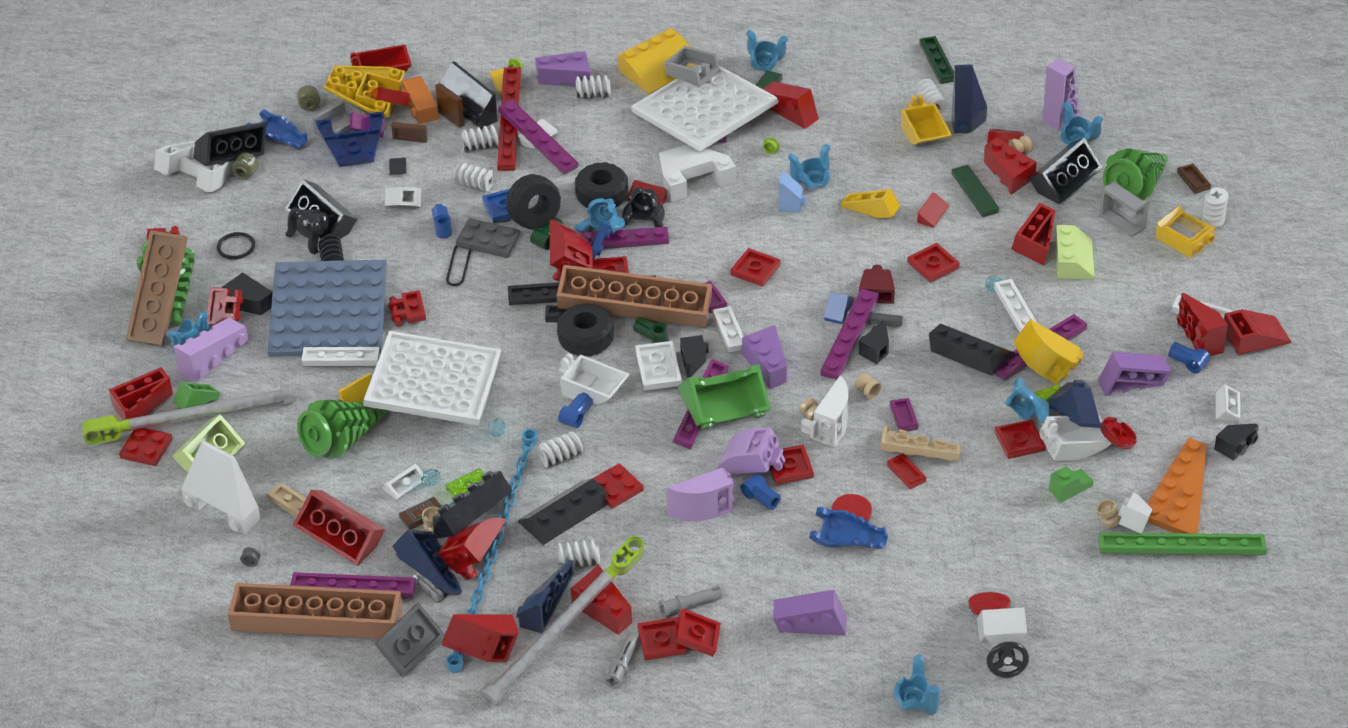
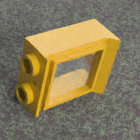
[1155,205,1215,258]

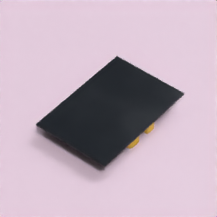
[389,157,406,175]

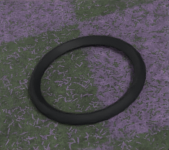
[217,232,255,259]

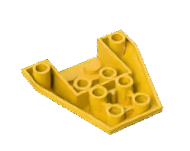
[324,65,405,119]

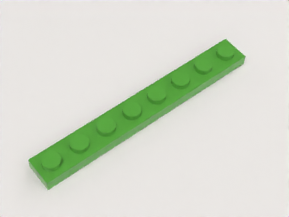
[1098,532,1267,555]

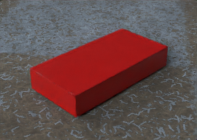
[887,453,927,490]

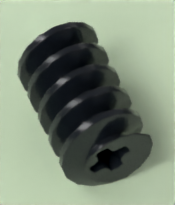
[318,234,345,261]

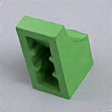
[173,382,221,409]
[1049,466,1094,503]

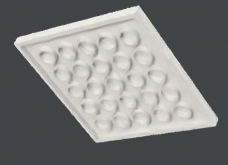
[631,66,778,151]
[363,331,501,426]

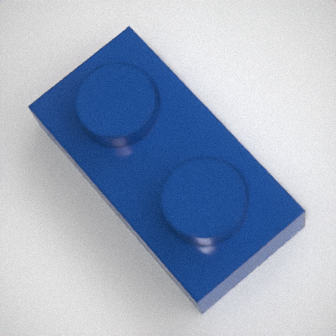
[591,220,611,259]

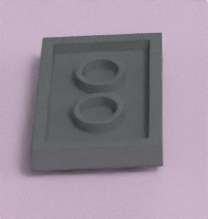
[456,218,520,258]
[374,603,445,676]

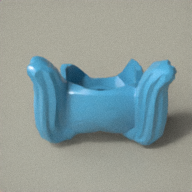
[746,30,788,72]
[1060,102,1103,144]
[788,144,830,189]
[574,198,625,234]
[166,311,209,355]
[1004,377,1049,424]
[894,654,940,715]

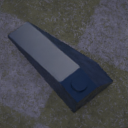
[951,64,987,133]
[1046,380,1101,428]
[392,530,462,595]
[516,560,574,634]

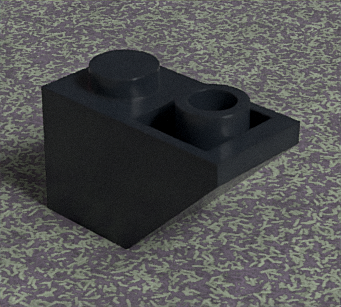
[858,320,889,364]
[1214,424,1259,461]

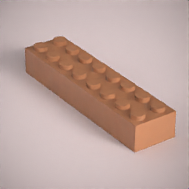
[557,265,712,328]
[228,583,403,639]

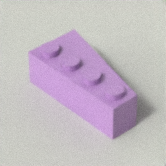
[1042,59,1080,130]
[173,317,248,383]

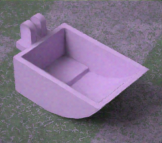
[716,427,785,474]
[667,468,734,521]

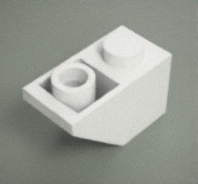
[385,187,421,207]
[1118,492,1152,534]

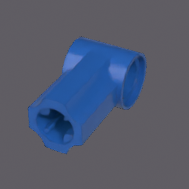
[431,204,452,238]
[1168,342,1210,373]
[558,392,593,429]
[740,474,781,510]

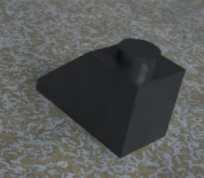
[680,335,709,378]

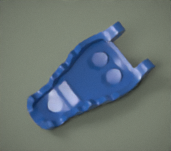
[245,109,308,148]
[809,507,888,549]

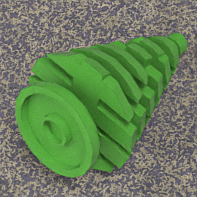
[1103,148,1168,201]
[136,240,196,326]
[297,400,389,459]

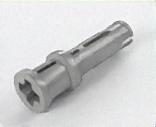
[659,586,722,618]
[603,633,640,689]

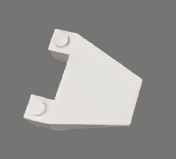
[154,141,234,192]
[659,144,736,202]
[181,441,261,535]

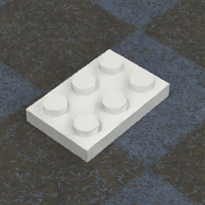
[635,341,682,391]

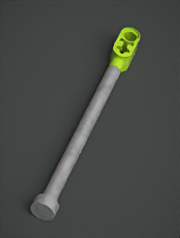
[81,384,294,445]
[480,536,644,706]

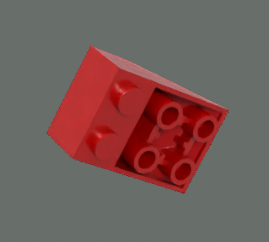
[1177,293,1228,356]
[1224,309,1291,355]
[442,614,519,662]

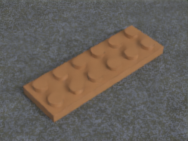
[126,230,188,347]

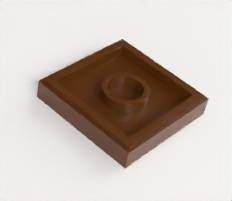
[435,83,464,128]

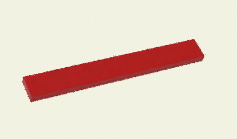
[497,67,521,171]

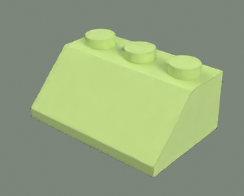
[1055,225,1094,280]
[172,414,245,472]

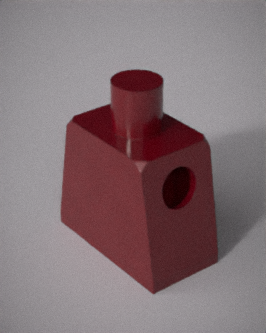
[859,264,895,304]

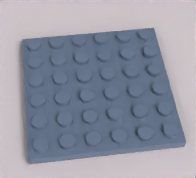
[268,259,387,357]

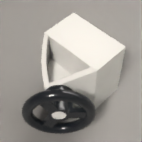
[977,607,1029,678]

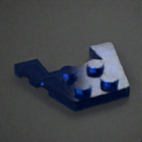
[315,111,384,167]

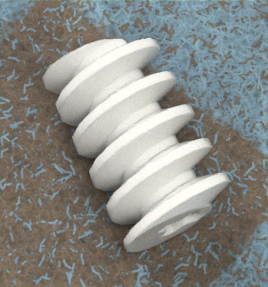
[576,75,611,98]
[915,78,947,114]
[461,125,499,151]
[454,163,493,192]
[1201,187,1229,227]
[539,431,583,468]
[558,539,600,567]

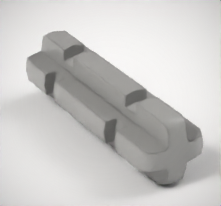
[412,572,445,602]

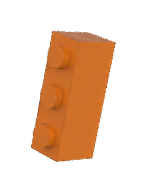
[400,76,439,124]

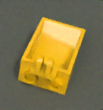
[901,94,952,145]
[1014,319,1084,385]

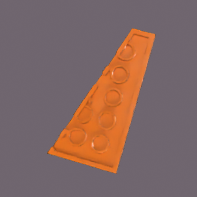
[1147,437,1207,534]

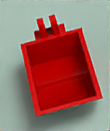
[350,44,412,73]
[550,219,593,282]
[438,518,507,580]

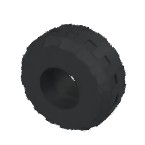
[575,162,629,210]
[506,174,561,230]
[557,304,614,357]

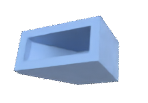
[779,172,806,212]

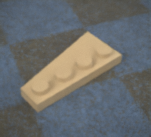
[880,425,961,462]

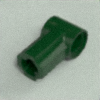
[530,218,564,250]
[633,316,669,343]

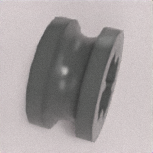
[240,547,261,567]

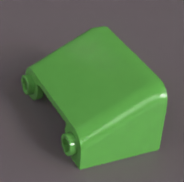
[678,364,771,429]

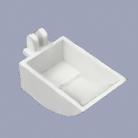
[559,353,630,404]
[801,375,848,447]
[1040,415,1112,461]

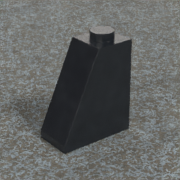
[221,272,273,315]

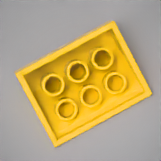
[618,28,697,95]

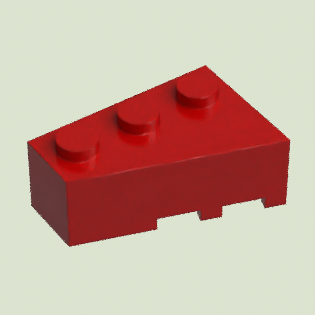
[763,81,819,129]
[984,138,1037,195]
[1011,202,1056,266]
[109,367,173,420]
[571,564,632,635]

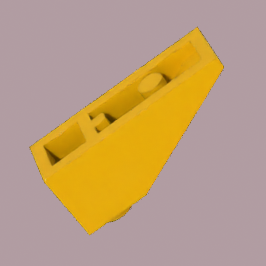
[840,189,900,219]

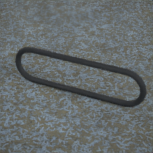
[446,245,471,286]

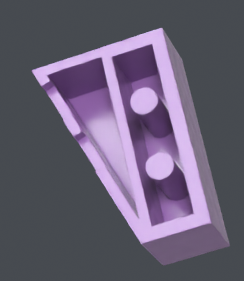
[535,51,591,87]
[742,325,787,389]
[1098,352,1171,396]
[773,590,847,635]

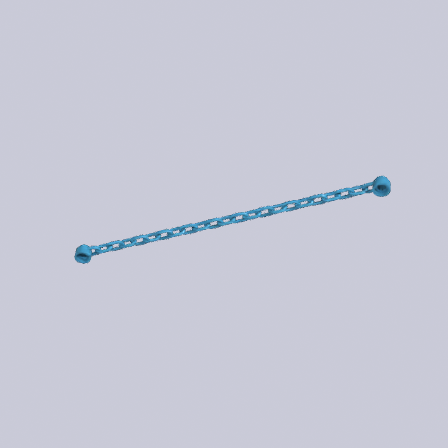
[446,429,538,673]

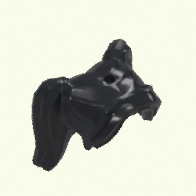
[622,187,665,227]
[285,207,329,255]

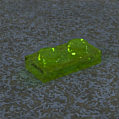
[445,468,485,497]

